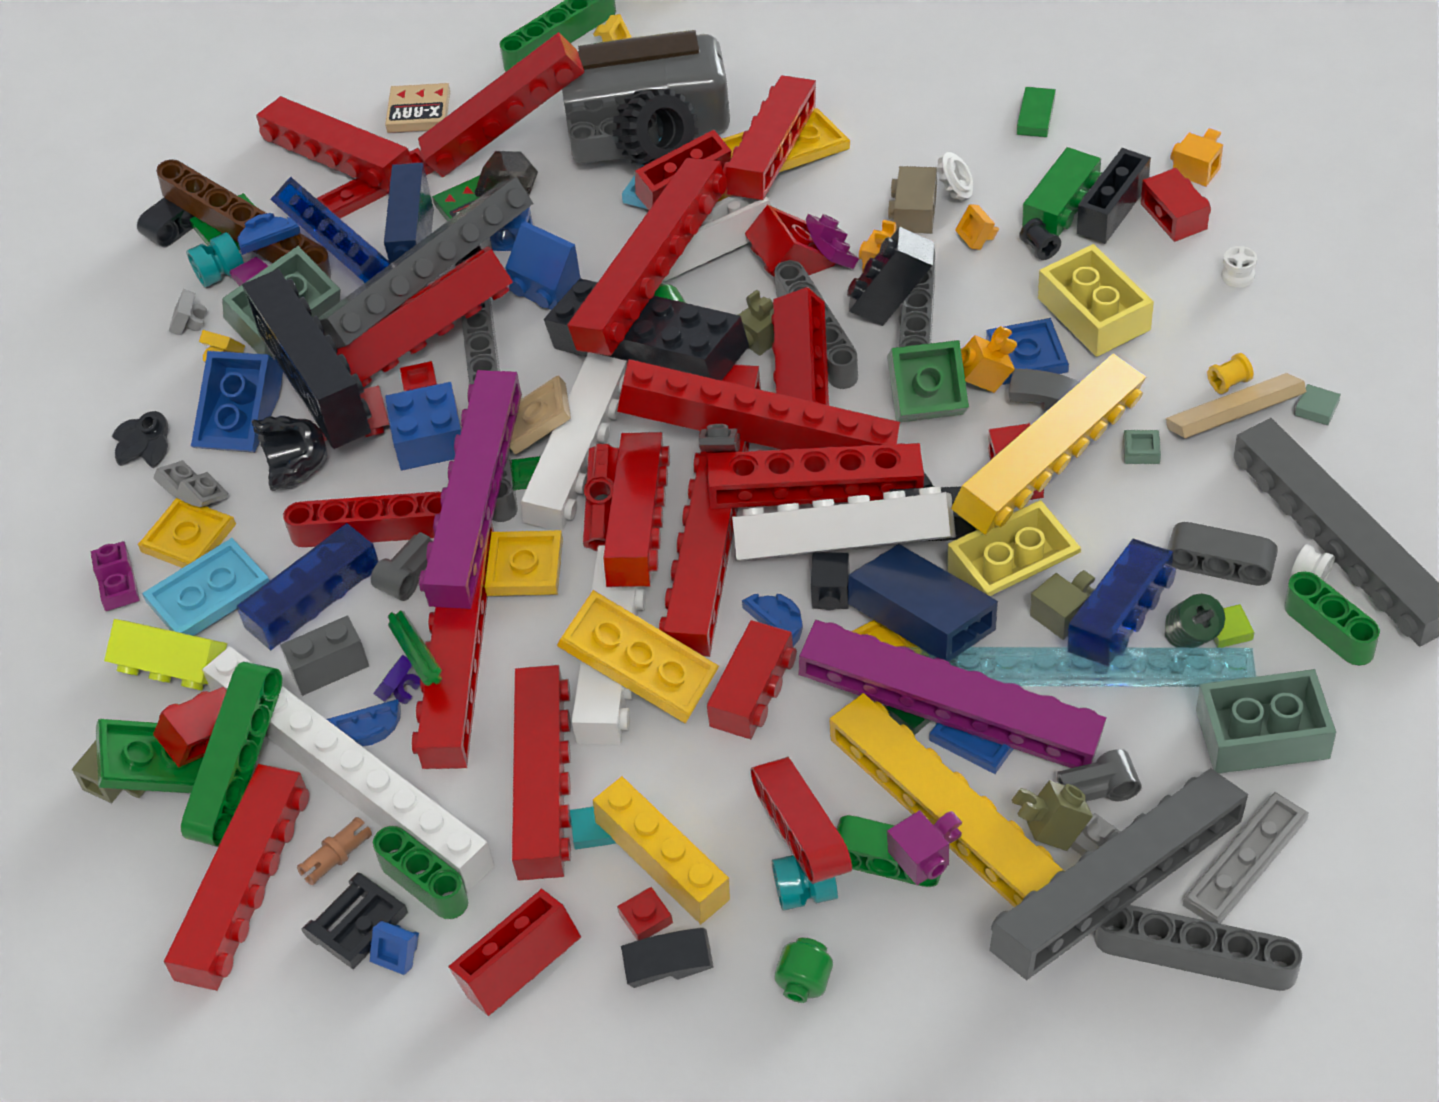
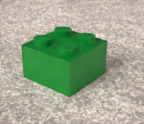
[887,340,969,422]

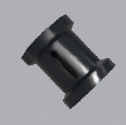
[1019,218,1061,260]

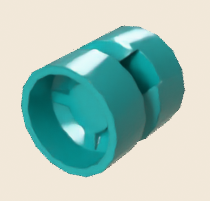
[186,232,244,288]
[772,855,838,911]

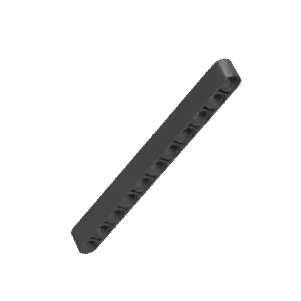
[455,245,518,522]

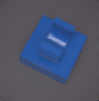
[369,921,419,975]

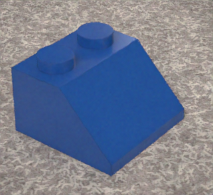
[505,221,581,310]

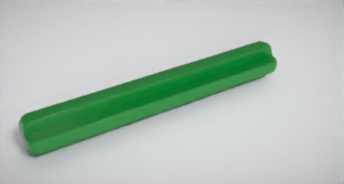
[388,610,442,686]

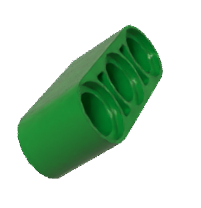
[1284,571,1380,666]
[836,815,941,887]
[372,826,469,919]

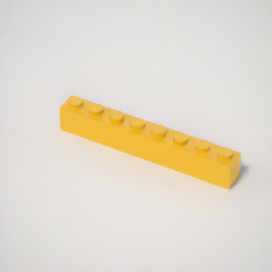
[951,353,1146,535]
[829,693,1064,908]

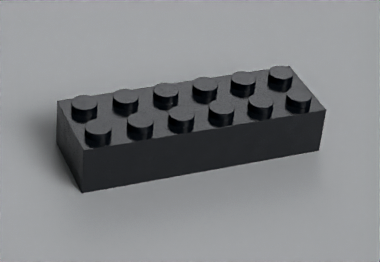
[242,269,372,449]
[543,278,749,381]

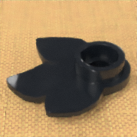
[112,411,168,468]

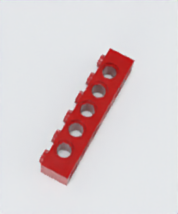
[707,443,924,509]

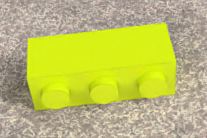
[104,619,227,690]

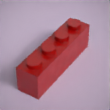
[771,287,829,405]

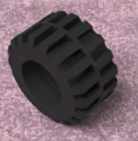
[612,88,699,167]

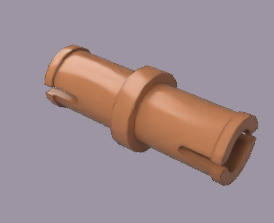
[297,817,372,885]

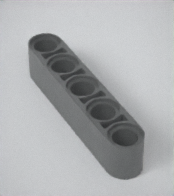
[899,248,935,347]
[775,260,858,389]
[1095,905,1302,991]

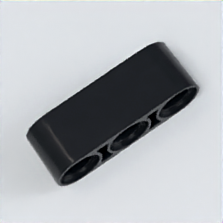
[137,198,195,247]

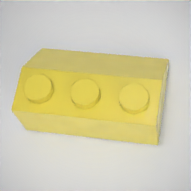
[948,500,1081,596]

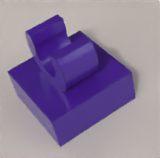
[373,654,420,704]

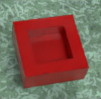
[400,361,437,391]
[617,887,673,941]

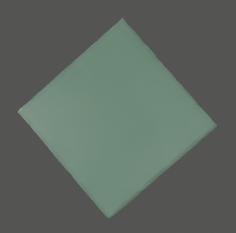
[1295,384,1341,425]
[1123,430,1161,464]

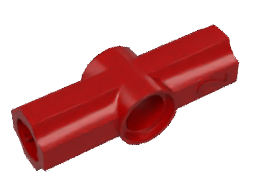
[583,444,619,551]

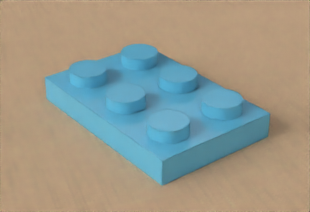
[142,538,272,636]

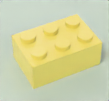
[1038,244,1154,357]

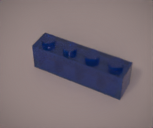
[236,523,379,651]
[1067,538,1176,667]

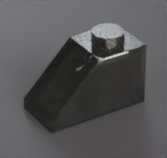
[474,151,538,197]

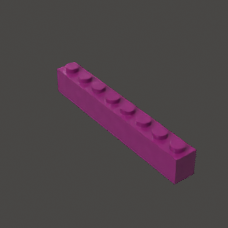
[419,370,522,609]
[798,619,1107,768]

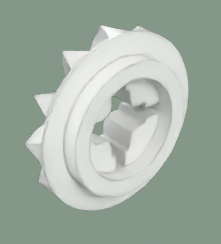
[937,152,973,201]

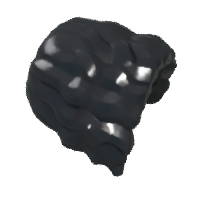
[252,416,327,491]

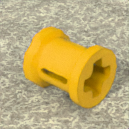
[1207,353,1254,394]

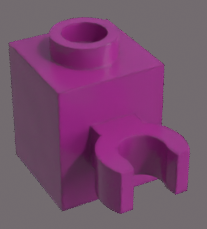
[887,810,962,885]

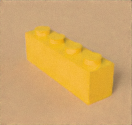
[592,776,730,925]

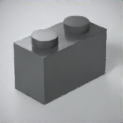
[280,615,369,696]

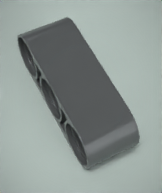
[1165,522,1278,586]

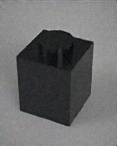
[811,552,850,610]

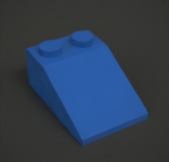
[191,351,283,453]

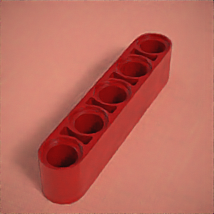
[283,491,442,548]
[750,757,852,884]

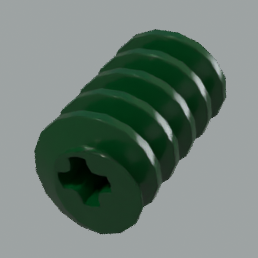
[1165,593,1226,650]

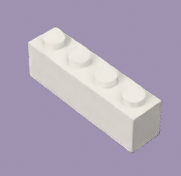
[664,195,770,281]

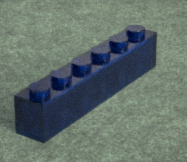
[270,176,391,283]

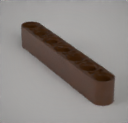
[156,159,331,279]

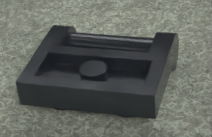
[301,872,408,970]

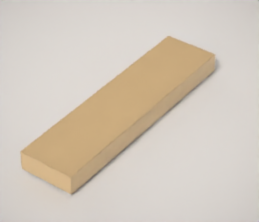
[1166,373,1306,438]

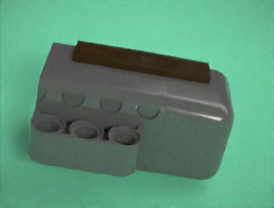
[562,30,730,163]

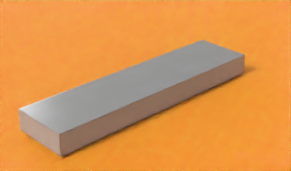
[1183,792,1309,924]

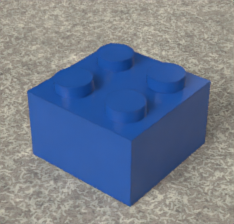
[385,382,462,471]

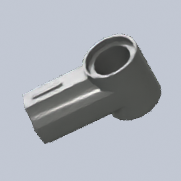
[371,532,433,601]
[1057,749,1142,802]

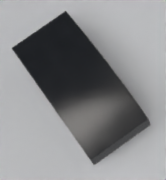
[621,928,714,988]

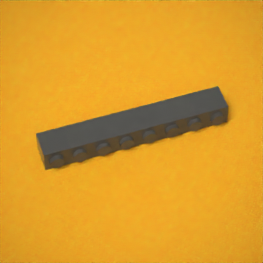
[319,177,534,348]
[1234,418,1439,647]
[989,768,1248,981]

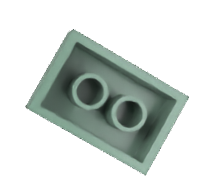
[222,246,341,357]
[1196,669,1336,773]

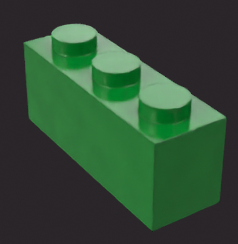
[1022,147,1102,237]

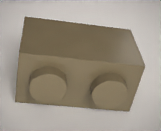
[888,166,937,234]

